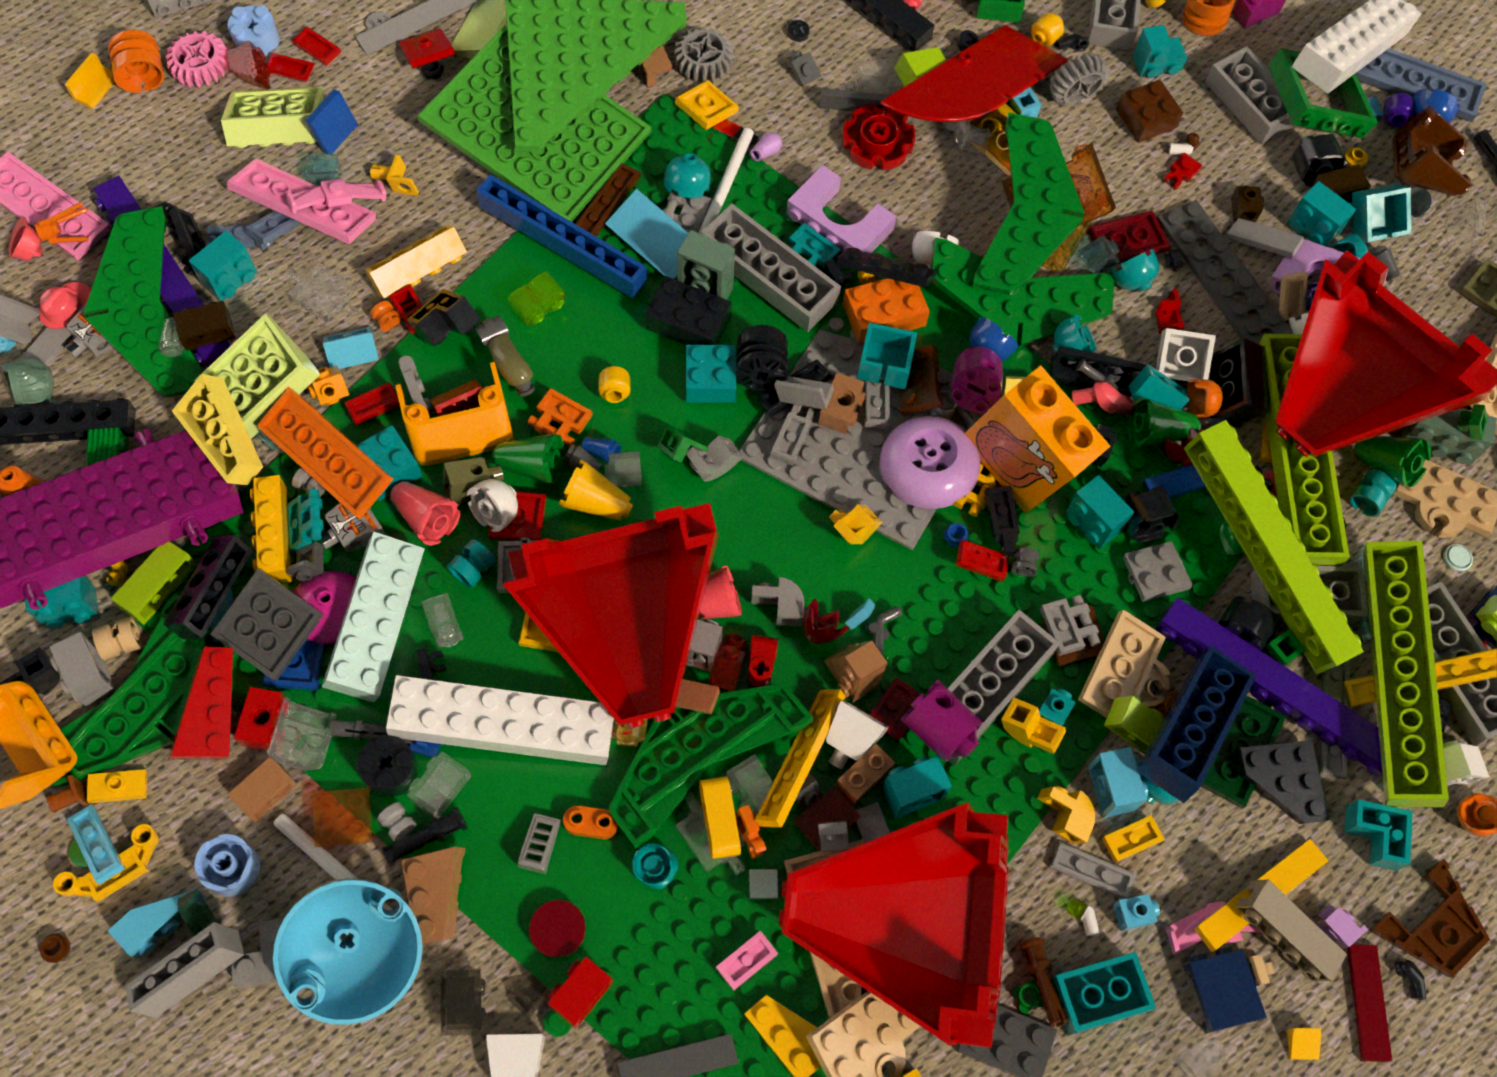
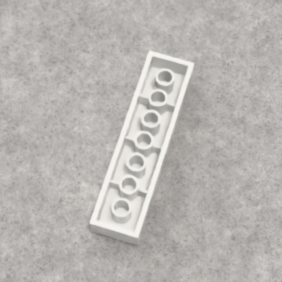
[1292,0,1422,93]
[386,675,613,765]

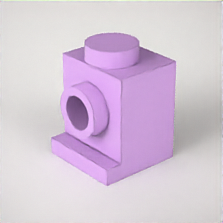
[1316,904,1368,950]

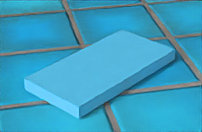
[605,189,689,280]

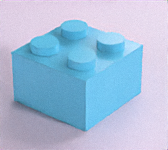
[1088,747,1148,818]

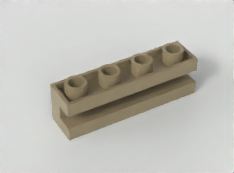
[1235,879,1347,982]

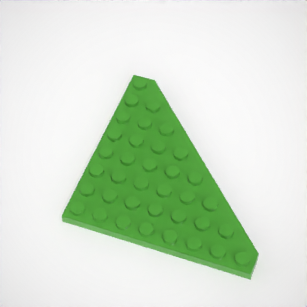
[505,0,687,152]

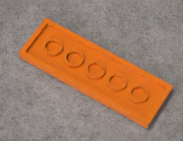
[257,387,394,519]

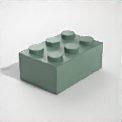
[677,230,735,299]
[1401,408,1497,464]

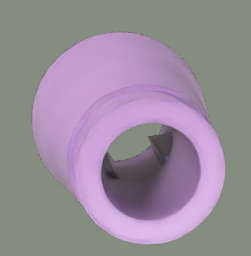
[750,132,782,162]

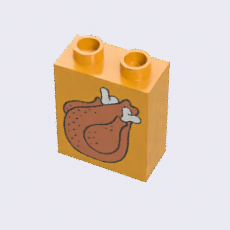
[964,365,1111,514]

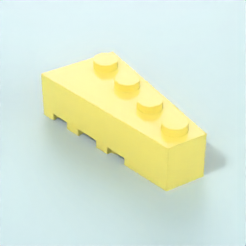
[172,374,263,485]

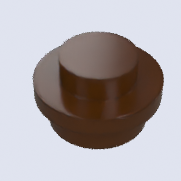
[40,933,71,963]

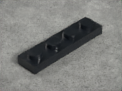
[837,247,936,288]

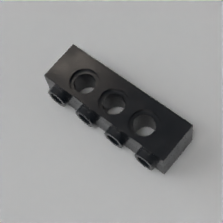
[163,535,253,639]

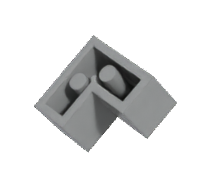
[687,619,722,673]
[232,918,284,989]

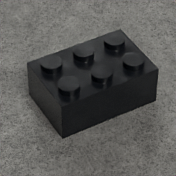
[645,276,732,345]
[1208,337,1269,428]

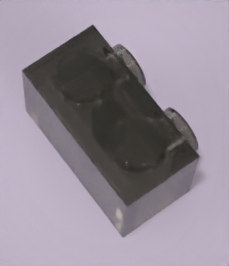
[440,970,486,1036]

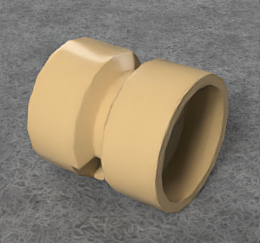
[92,616,143,660]

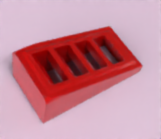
[389,284,423,335]

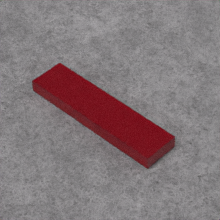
[1347,944,1393,1062]

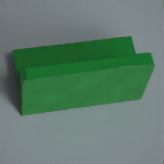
[658,424,709,463]

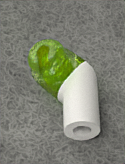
[1066,899,1100,936]

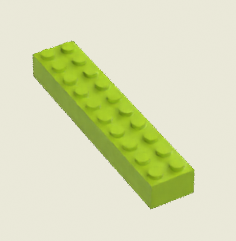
[1259,334,1350,566]
[1184,420,1364,675]
[1363,540,1449,807]

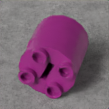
[951,346,1003,414]
[901,680,983,762]

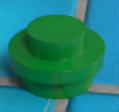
[544,1009,572,1037]

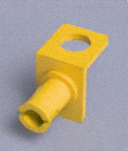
[370,155,419,196]

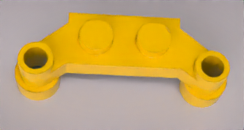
[53,824,159,902]

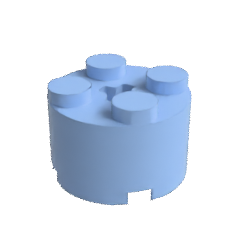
[228,5,280,58]
[194,834,260,897]

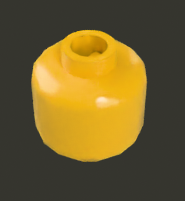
[1031,13,1064,47]
[598,366,631,403]

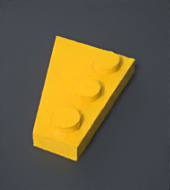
[744,995,821,1077]

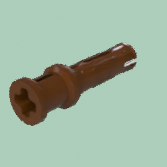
[1020,937,1068,1028]

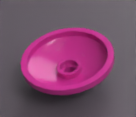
[293,570,356,645]

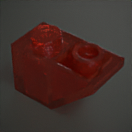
[226,41,271,90]
[708,634,751,691]

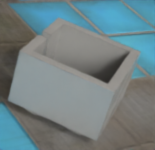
[49,631,117,707]

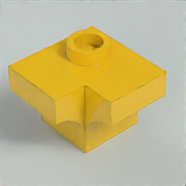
[829,504,883,544]

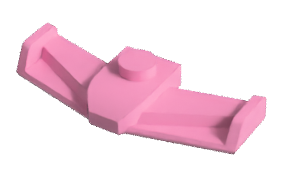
[286,179,386,214]
[1165,901,1262,955]

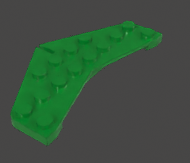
[972,112,1085,295]
[84,206,203,397]
[930,237,1115,347]
[51,593,211,787]
[609,684,814,850]

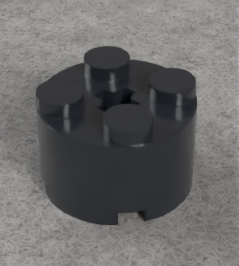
[1292,134,1347,186]
[1125,486,1180,543]
[1218,596,1280,652]
[356,734,418,797]

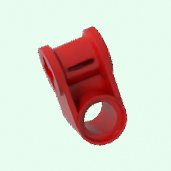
[748,635,779,688]

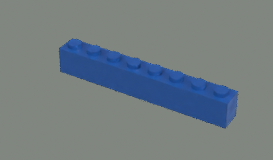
[476,174,647,299]

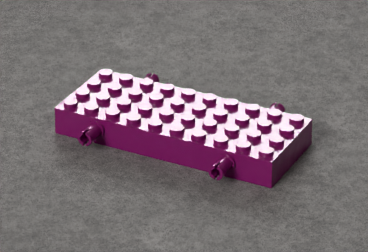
[0,429,243,609]

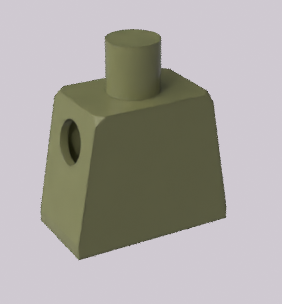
[443,457,504,505]

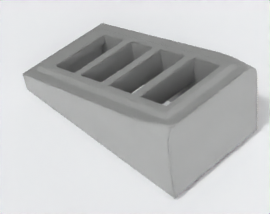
[517,813,561,875]

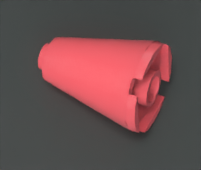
[390,481,460,546]
[698,566,742,619]

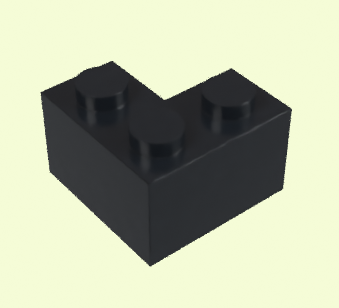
[407,289,481,346]

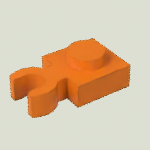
[735,805,767,859]

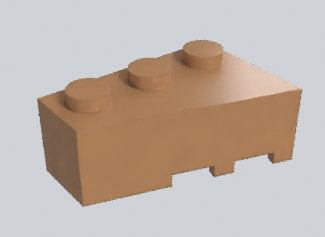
[823,640,887,703]
[401,847,465,945]

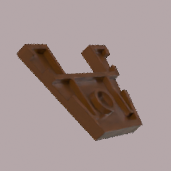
[1369,859,1490,978]

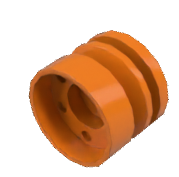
[1182,0,1235,36]
[108,30,164,93]

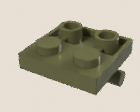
[1460,258,1497,318]

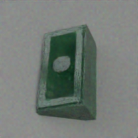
[178,889,218,937]

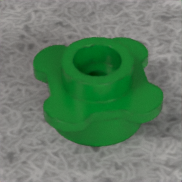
[1012,980,1043,1014]

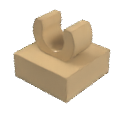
[1246,955,1275,987]

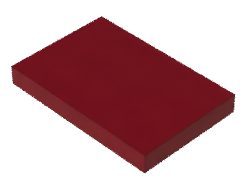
[1088,210,1171,267]

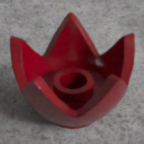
[1160,427,1203,467]
[803,599,850,645]

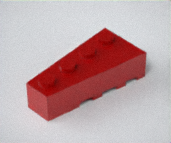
[168,647,233,760]

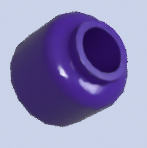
[1383,93,1415,127]

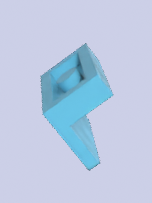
[323,326,379,369]

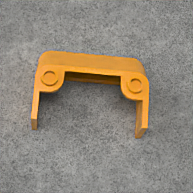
[395,362,513,466]
[0,681,77,809]

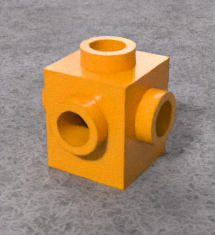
[308,365,349,405]

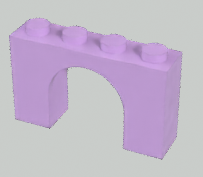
[786,165,896,253]
[1270,239,1388,295]

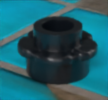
[421,60,444,80]
[1164,248,1183,271]

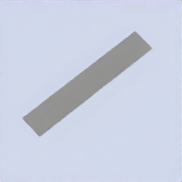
[356,0,478,55]

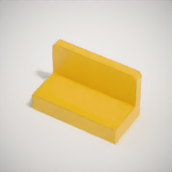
[65,53,115,109]

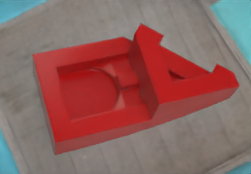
[1155,289,1184,334]

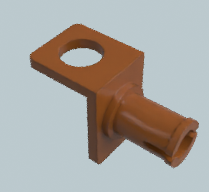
[47,771,109,813]

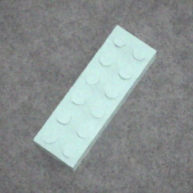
[322,532,425,703]

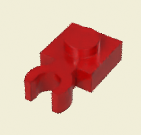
[1163,153,1203,190]

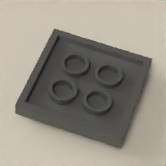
[210,569,325,681]

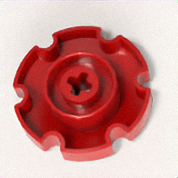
[842,104,916,170]

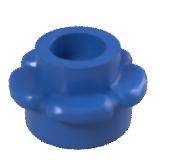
[943,523,969,547]

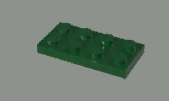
[1201,696,1286,809]

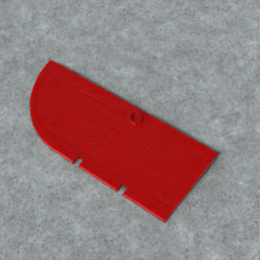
[880,25,1068,122]

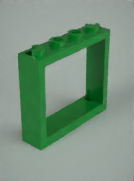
[1267,48,1378,138]

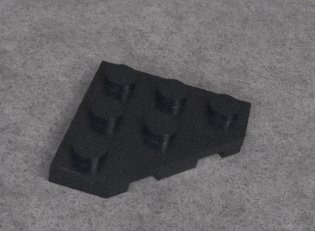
[1235,740,1329,824]

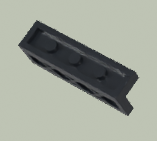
[1049,346,1154,397]

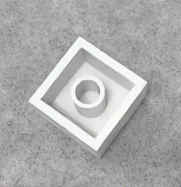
[1156,328,1216,384]

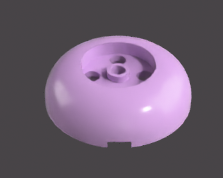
[879,416,980,509]

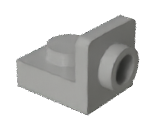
[818,821,849,851]

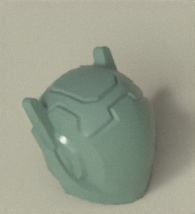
[1,359,57,405]

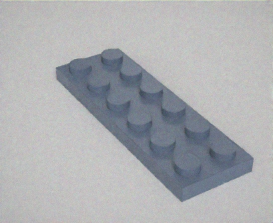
[1355,48,1487,122]

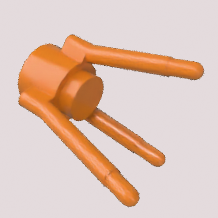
[35,202,88,245]

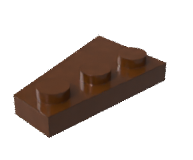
[898,344,943,416]

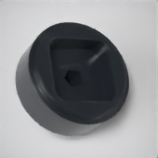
[787,20,810,42]
[956,30,979,52]

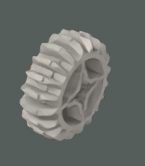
[673,26,734,83]
[1049,52,1110,106]

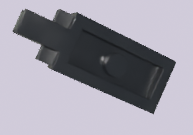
[984,486,1020,557]

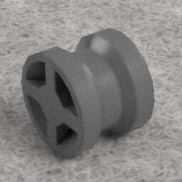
[1011,548,1039,577]

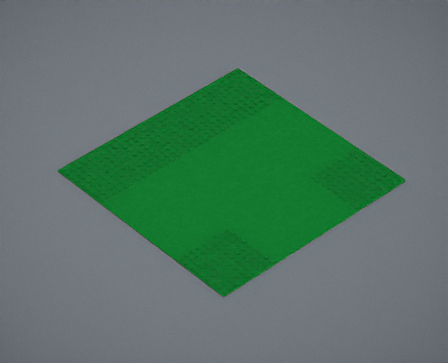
[126,94,1243,1077]

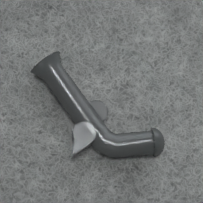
[1075,358,1121,391]
[863,606,902,657]

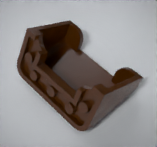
[1392,105,1471,196]

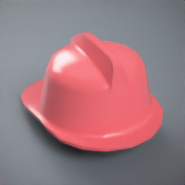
[8,216,43,261]
[39,282,91,329]

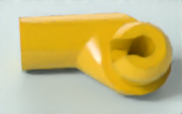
[106,560,128,587]

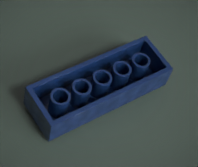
[1137,645,1257,803]

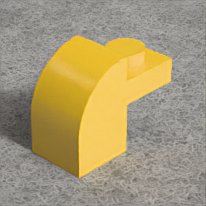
[1001,698,1066,754]
[1037,786,1095,844]

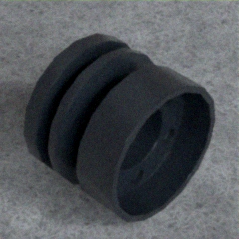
[736,325,788,391]

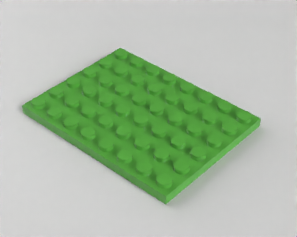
[418,25,652,222]

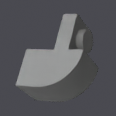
[686,436,743,481]
[751,577,804,627]

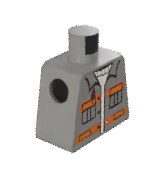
[65,303,112,358]
[320,503,385,552]

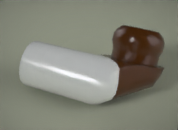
[1168,133,1199,155]

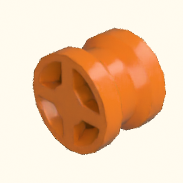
[370,301,401,332]

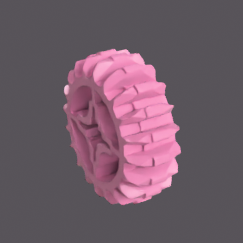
[165,30,230,88]

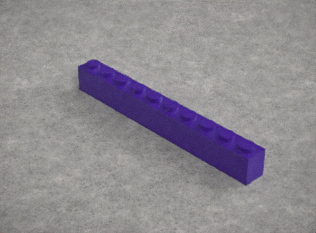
[93,175,231,367]
[1155,597,1383,777]

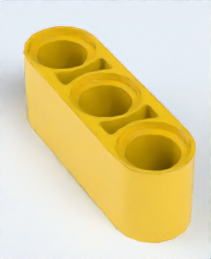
[699,777,741,859]

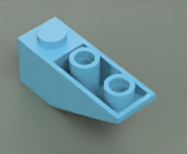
[108,890,205,959]

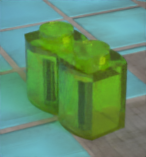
[508,272,566,326]

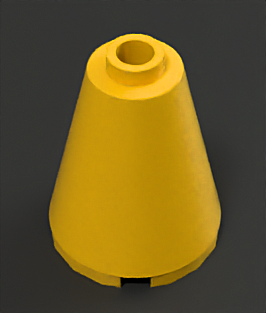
[559,460,633,521]

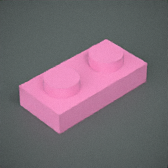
[716,931,778,991]

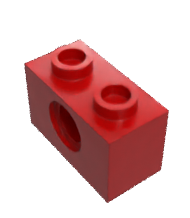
[234,687,289,752]

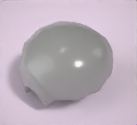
[1411,186,1433,221]

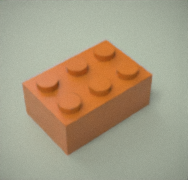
[843,278,930,345]

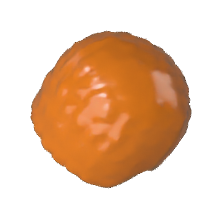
[1187,379,1223,418]
[1457,793,1497,837]

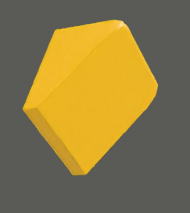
[1287,1028,1321,1060]

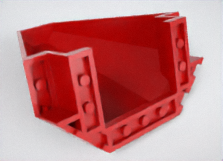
[1275,250,1497,458]
[502,503,719,729]
[779,802,1009,1048]

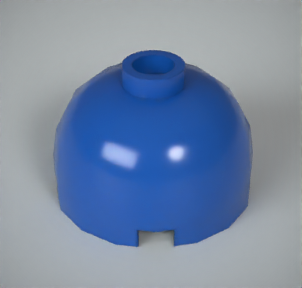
[1413,89,1460,123]
[969,317,1019,362]

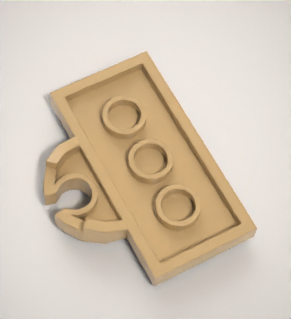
[1393,460,1497,539]
[1078,610,1171,718]
[806,991,921,1077]

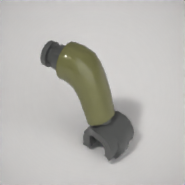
[474,315,535,397]

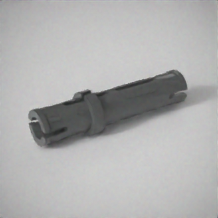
[330,719,413,744]

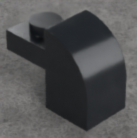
[0,647,60,695]

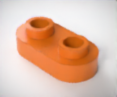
[563,806,618,840]

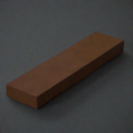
[575,163,641,237]

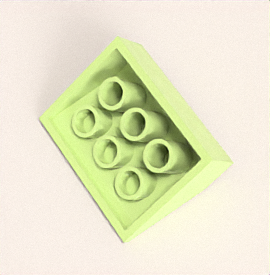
[452,0,507,60]
[221,86,324,148]
[194,313,321,439]

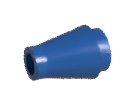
[582,437,621,463]

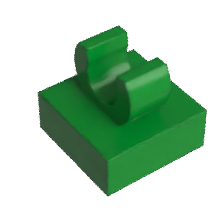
[1457,404,1487,440]

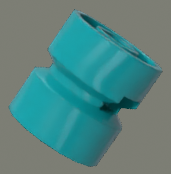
[1349,470,1397,517]
[447,539,497,589]

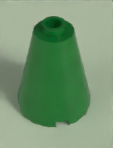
[1127,398,1201,448]
[492,434,565,484]
[1354,436,1431,487]

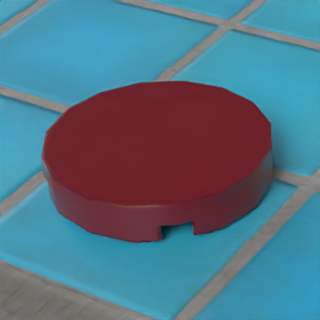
[529,900,586,958]

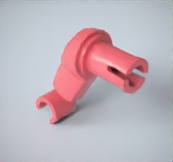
[1072,382,1135,414]

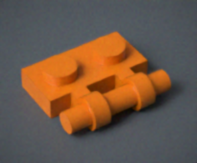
[528,388,593,447]

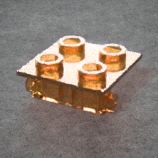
[313,788,372,850]

